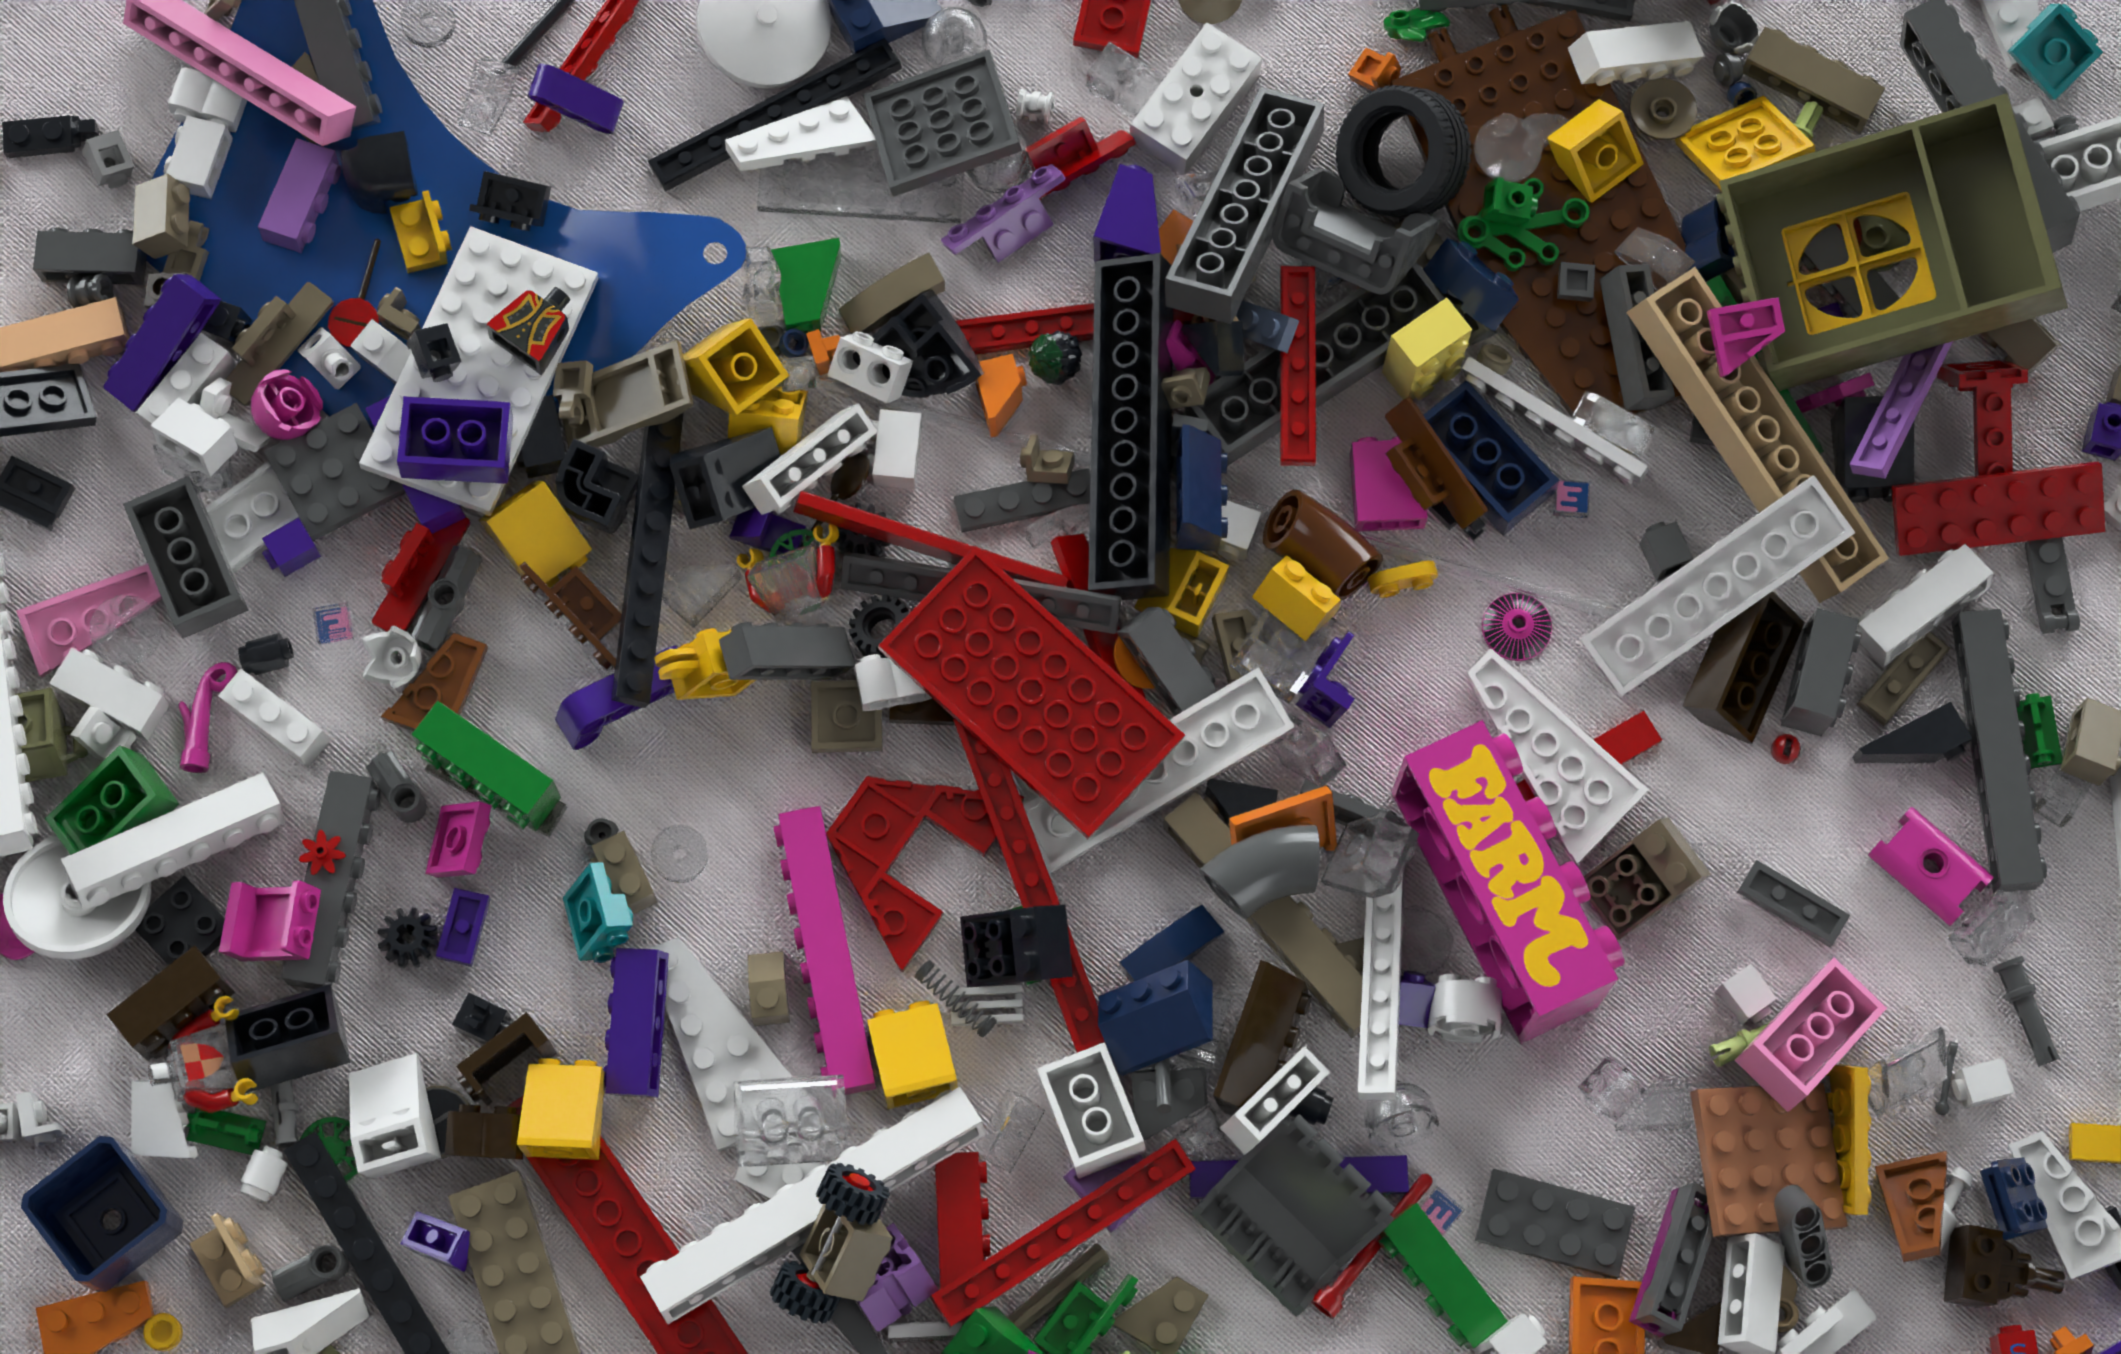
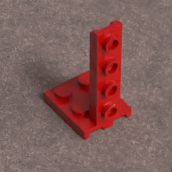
[1937,360,2028,476]

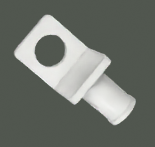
[297,327,361,390]

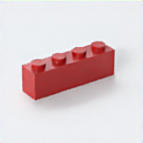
[935,1152,991,1289]

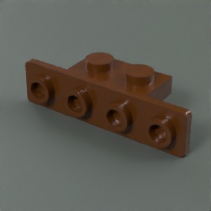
[1385,397,1488,529]
[519,561,622,670]

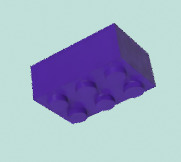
[397,396,513,484]

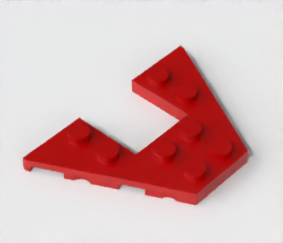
[826,776,1024,972]

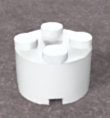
[1428,974,1502,1043]

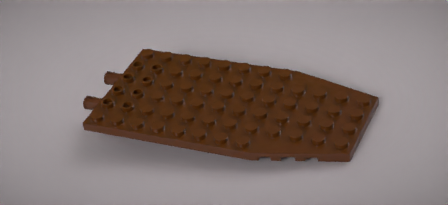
[1390,4,1688,433]

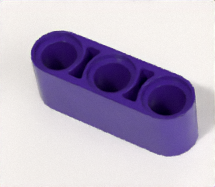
[527,63,624,134]

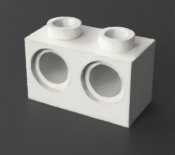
[827,331,913,403]

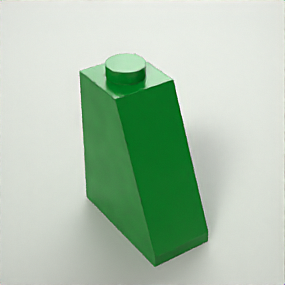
[771,238,842,336]

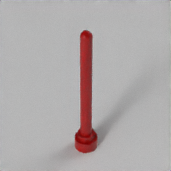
[1311,1174,1433,1319]

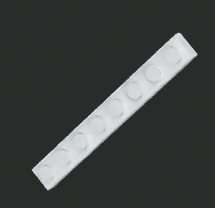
[1358,841,1405,1100]

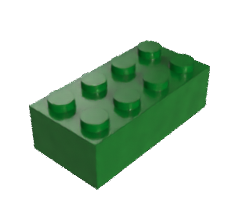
[411,700,561,832]

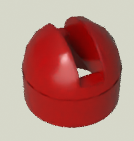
[1771,734,1801,764]

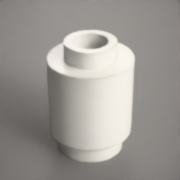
[240,1145,288,1203]

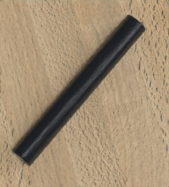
[501,0,575,71]

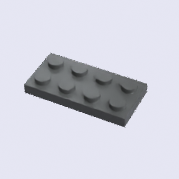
[1475,1169,1635,1279]

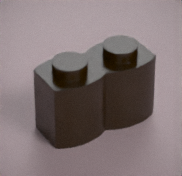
[445,1104,523,1160]

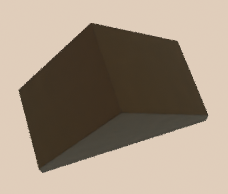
[1657,1301,1722,1354]

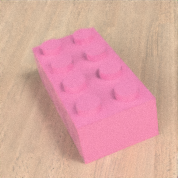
[1734,957,1887,1112]

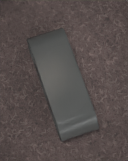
[1774,1185,1833,1289]

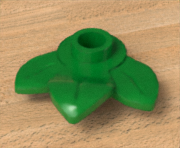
[1383,8,1450,42]

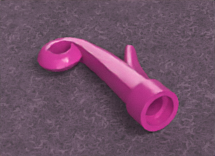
[178,662,238,773]

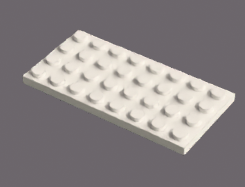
[359,226,599,516]

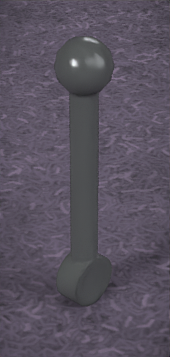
[1935,1041,1958,1115]

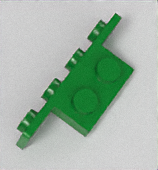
[1032,1274,1138,1354]

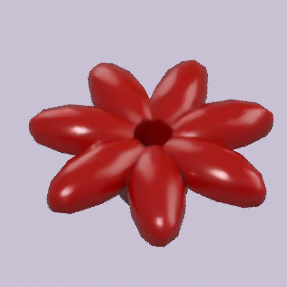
[299,829,346,875]

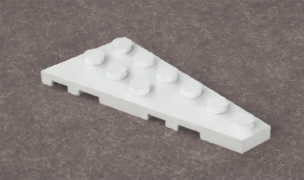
[1466,649,1649,866]
[648,937,821,1152]

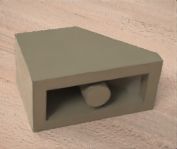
[748,951,790,1027]

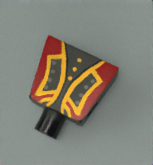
[487,287,570,375]

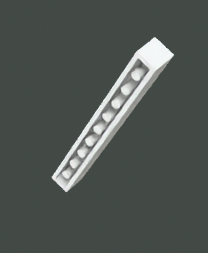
[0,555,37,857]
[640,1087,986,1324]

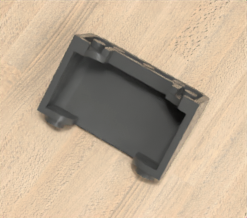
[1272,167,1440,295]

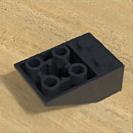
[669,426,781,530]
[960,904,1073,988]

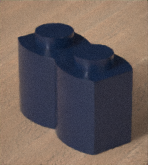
[1681,199,1736,282]

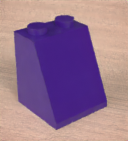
[1093,164,1161,263]

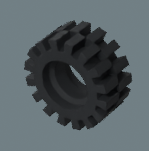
[849,594,910,658]

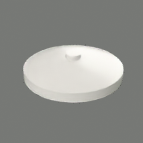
[696,0,831,89]
[3,835,151,960]

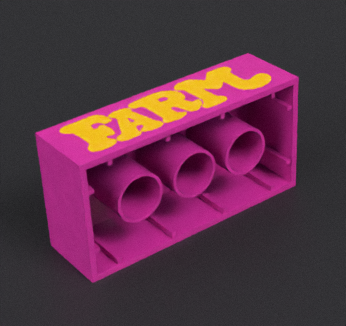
[1391,720,1625,1044]

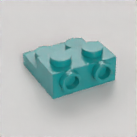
[2007,4,2103,100]
[563,862,633,963]

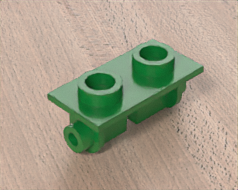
[2017,693,2063,769]
[186,1108,267,1155]

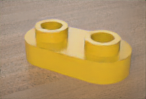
[1367,560,1438,598]

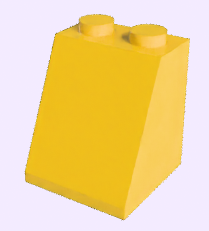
[683,318,790,416]
[478,480,592,588]
[867,1000,958,1110]
[517,1058,605,1160]

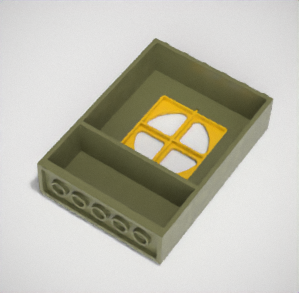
[1716,93,2068,391]

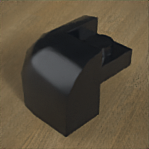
[340,131,419,214]
[555,439,639,535]

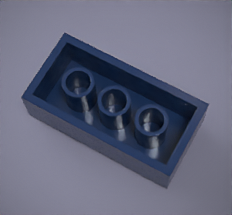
[1423,380,1560,536]

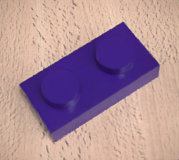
[435,888,491,967]

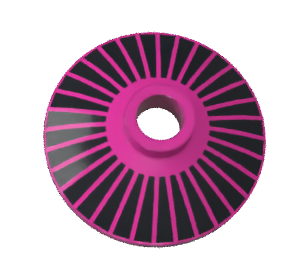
[1482,593,1552,661]

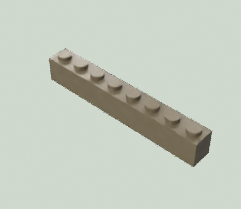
[1163,792,1363,1038]

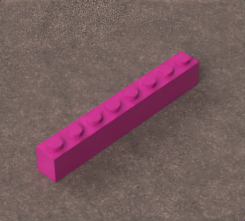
[773,806,876,1097]

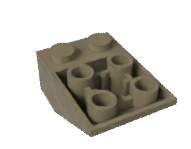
[1583,817,1712,940]

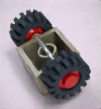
[770,1163,893,1324]

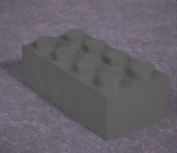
[123,476,249,639]

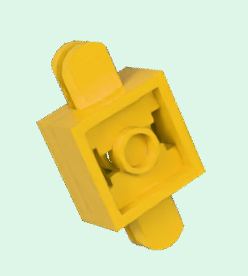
[654,628,756,700]

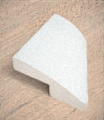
[131,1079,197,1158]

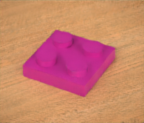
[425,801,492,878]

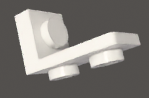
[199,377,271,452]

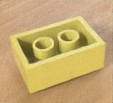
[1382,297,1472,401]

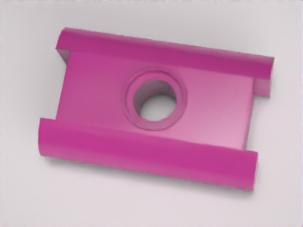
[1868,806,1994,926]

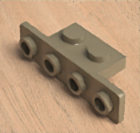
[225,282,334,406]

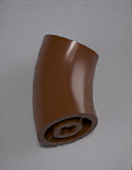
[1263,489,1383,601]

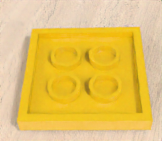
[1675,95,1815,191]

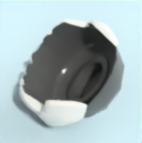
[1709,2,1760,54]

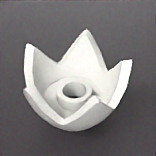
[362,626,421,689]

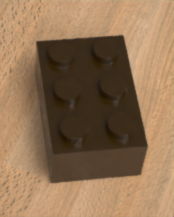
[106,945,235,1061]

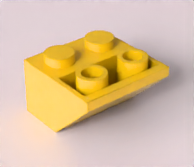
[727,385,808,455]
[1134,548,1229,638]

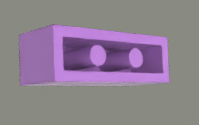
[258,138,341,253]

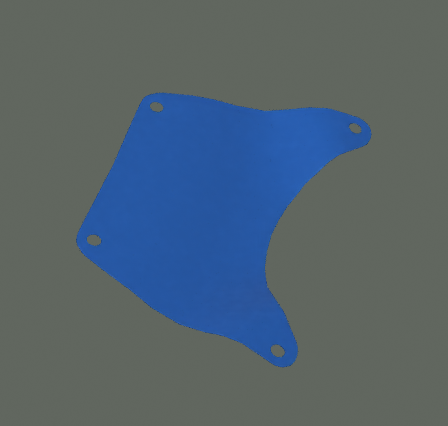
[146,0,746,432]

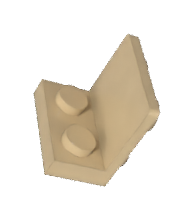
[189,1213,266,1308]

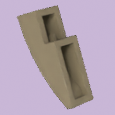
[839,252,945,334]

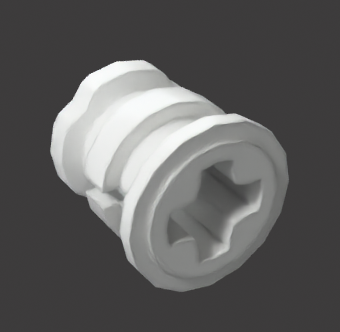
[1016,89,1055,126]

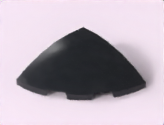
[853,290,984,398]

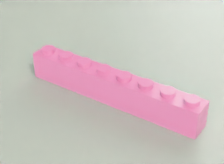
[123,0,356,146]

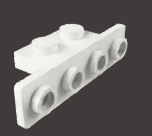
[1774,1290,1877,1354]

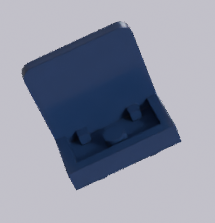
[1980,1157,2048,1241]

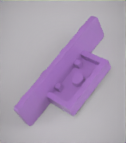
[941,164,1066,263]

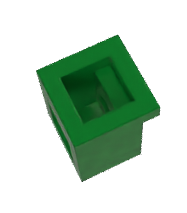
[1481,176,1538,227]

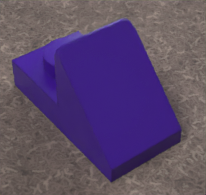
[729,507,807,558]

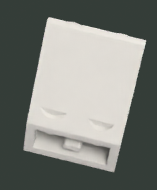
[349,1053,441,1178]

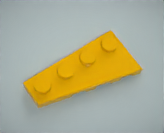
[1826,1064,1871,1215]

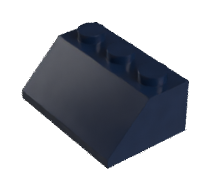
[1176,424,1228,551]
[1098,960,1213,1076]

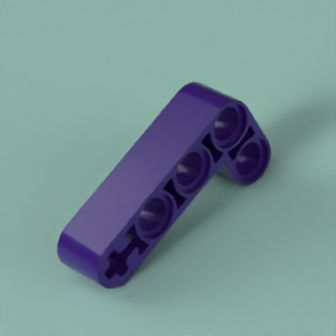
[555,645,678,750]

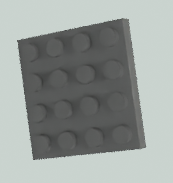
[863,49,1022,197]

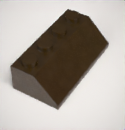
[1682,591,1805,744]
[1213,960,1312,1116]

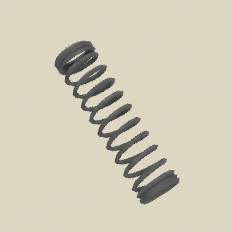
[915,960,997,1037]

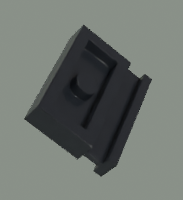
[0,456,76,532]

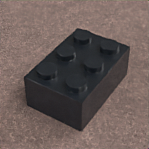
[225,984,350,1093]

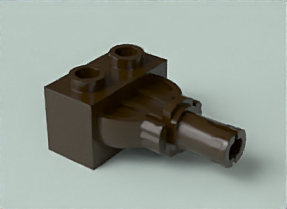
[1944,1225,2065,1308]

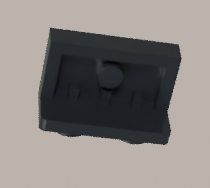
[469,171,551,231]

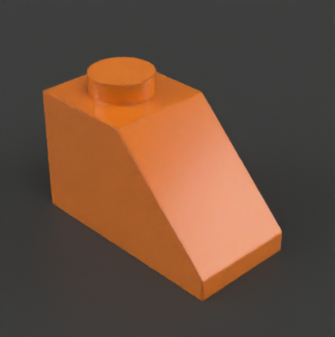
[975,354,1027,438]

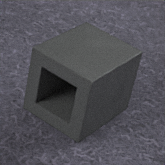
[1639,521,1693,581]

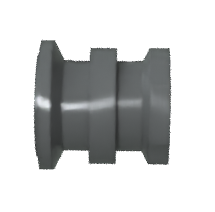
[67,274,114,308]

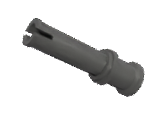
[1992,956,2060,1067]

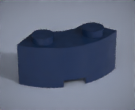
[1423,237,1519,331]

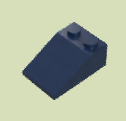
[827,0,945,54]

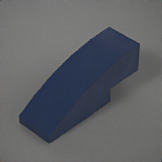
[1119,904,1225,983]

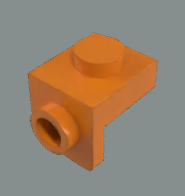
[1348,47,1402,91]

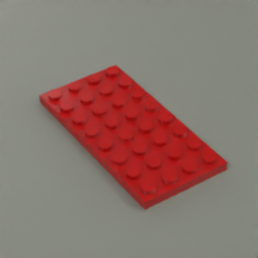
[878,545,1185,840]

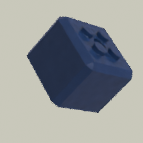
[21,1136,184,1292]

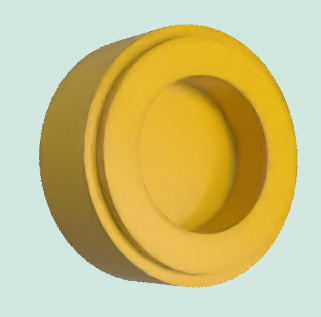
[143,1313,183,1352]

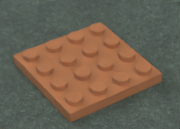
[1690,1083,1848,1237]

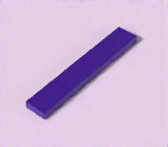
[1189,1155,1409,1199]

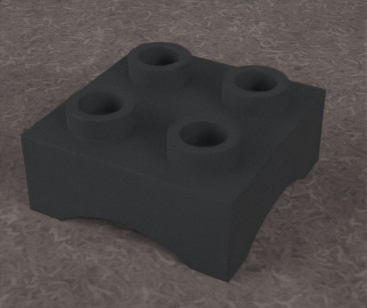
[135,875,225,966]

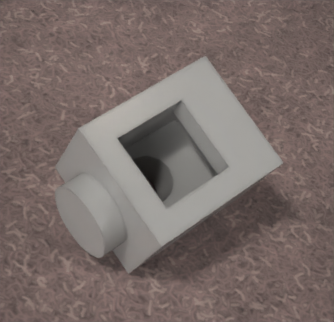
[82,130,134,188]

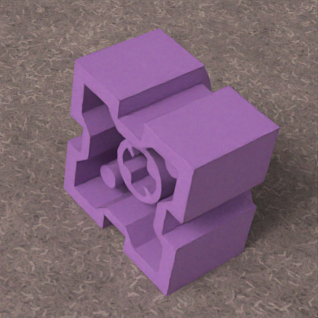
[856,1222,939,1332]

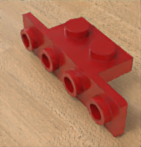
[1023,117,1136,201]
[371,517,471,632]

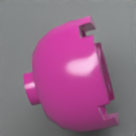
[251,369,323,441]

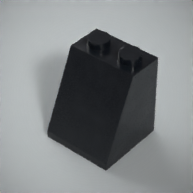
[1830,396,1914,503]

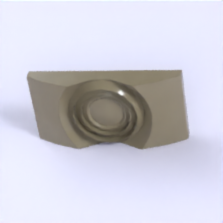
[558,340,694,449]

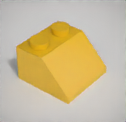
[1547,99,1644,203]
[1252,555,1341,642]

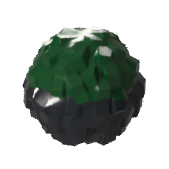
[1028,330,1082,385]

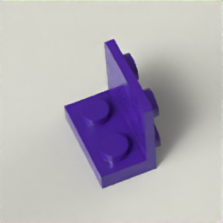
[1295,631,1355,728]

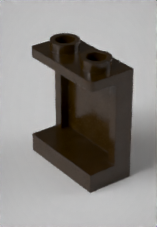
[456,1012,557,1106]

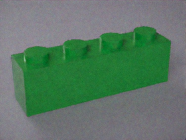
[1378,1203,1508,1349]

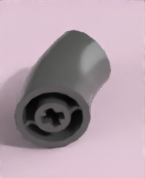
[1199,825,1320,920]

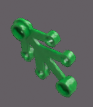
[1457,178,1590,271]

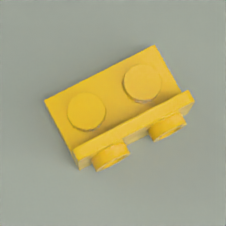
[389,190,452,273]

